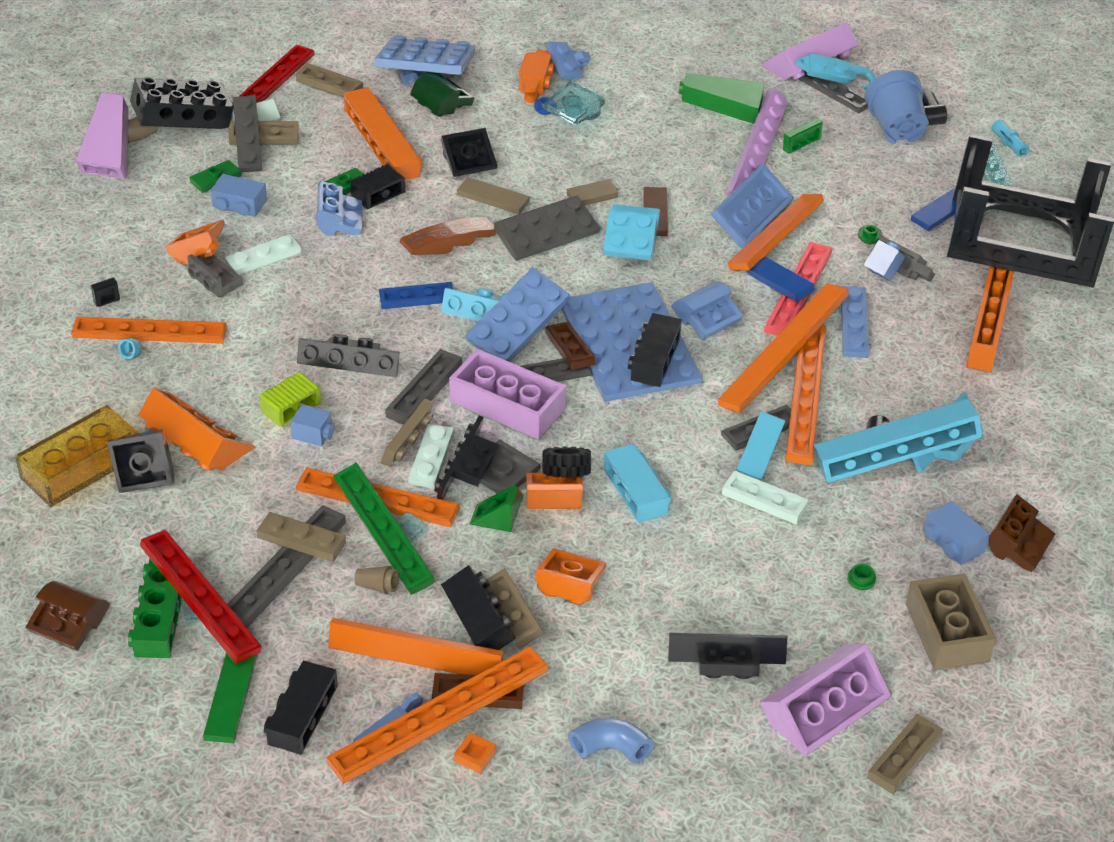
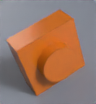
[454,732,496,774]

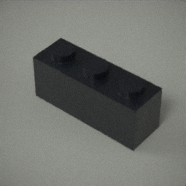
[628,313,682,387]
[441,565,516,650]
[264,660,338,755]

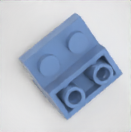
[316,181,362,236]
[671,281,743,340]

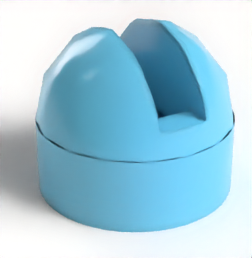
[118,338,141,359]

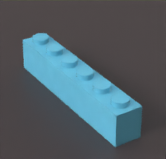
[814,399,982,483]

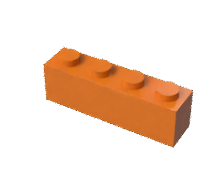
[138,388,255,471]

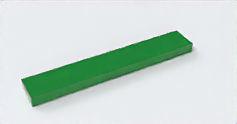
[333,462,436,595]

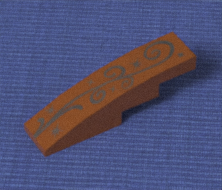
[400,217,496,255]

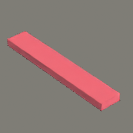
[764,242,833,336]

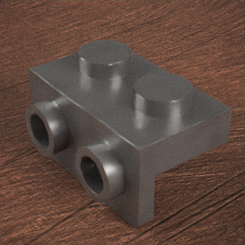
[187,254,243,297]

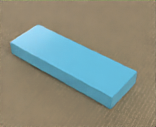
[736,411,785,481]

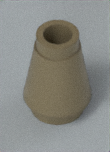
[355,566,399,594]

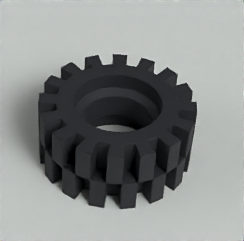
[542,446,591,478]

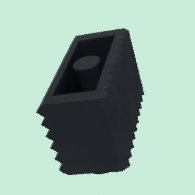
[350,163,405,210]

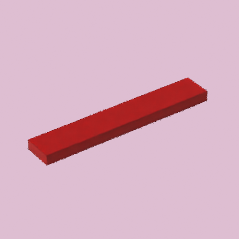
[232,44,315,109]
[140,529,262,664]

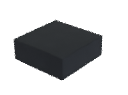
[90,277,120,307]

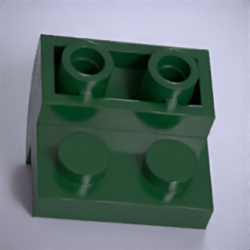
[410,72,475,116]

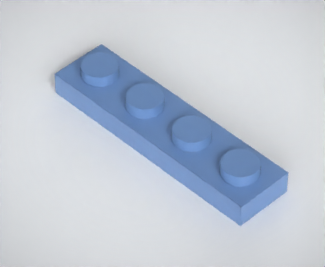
[841,286,869,358]

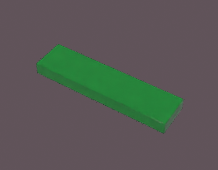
[203,653,258,743]

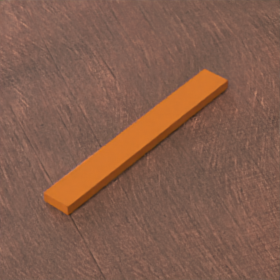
[718,283,849,413]
[785,325,826,466]
[326,646,548,784]

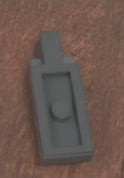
[868,236,935,282]

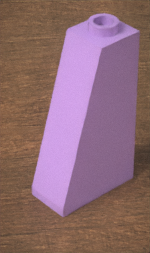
[76,92,129,179]

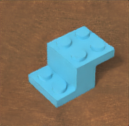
[603,204,660,260]

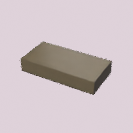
[567,179,618,205]

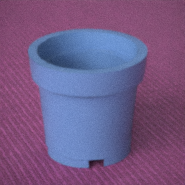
[865,70,929,144]

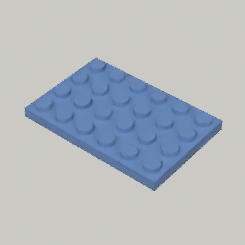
[561,282,702,402]

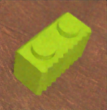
[259,372,321,427]

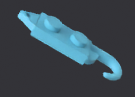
[795,53,876,89]

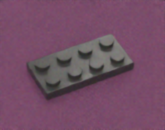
[494,195,600,261]

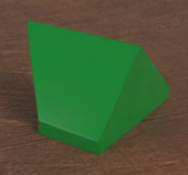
[469,485,524,532]

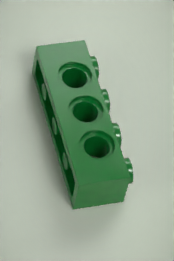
[128,558,182,658]

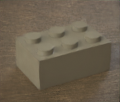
[906,574,996,670]

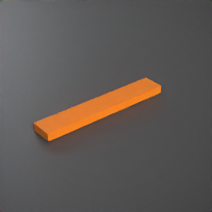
[727,194,824,271]
[71,317,227,344]
[296,467,460,528]
[328,618,504,675]

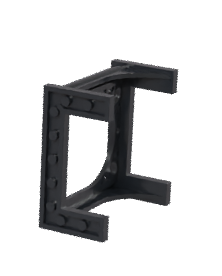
[947,133,1114,288]

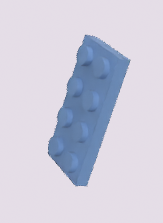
[711,163,794,249]
[465,267,571,362]

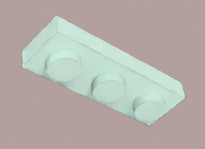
[225,234,301,275]
[408,424,454,489]
[722,470,809,525]

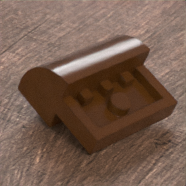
[989,494,1056,572]
[25,581,111,651]

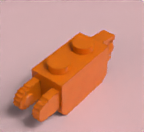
[518,49,555,104]

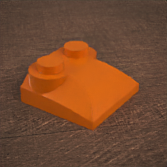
[165,219,225,265]
[535,548,606,604]

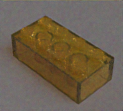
[15,405,138,508]

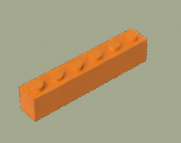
[343,87,423,180]
[966,266,1014,373]

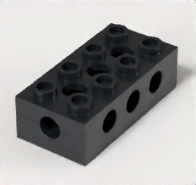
[130,77,234,129]

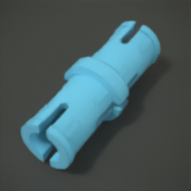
[991,119,1030,156]

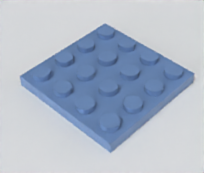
[374,35,476,75]

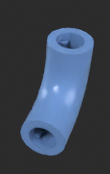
[568,718,654,764]

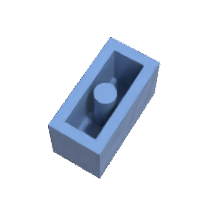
[211,174,267,216]
[924,501,990,565]

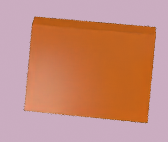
[526,473,583,509]

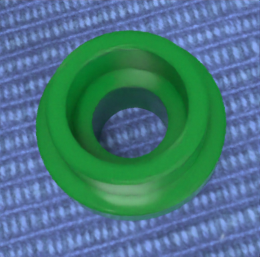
[858,225,882,244]
[847,564,876,590]

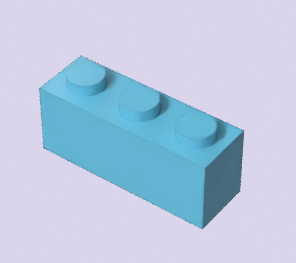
[604,443,671,523]

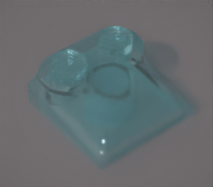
[542,81,605,126]

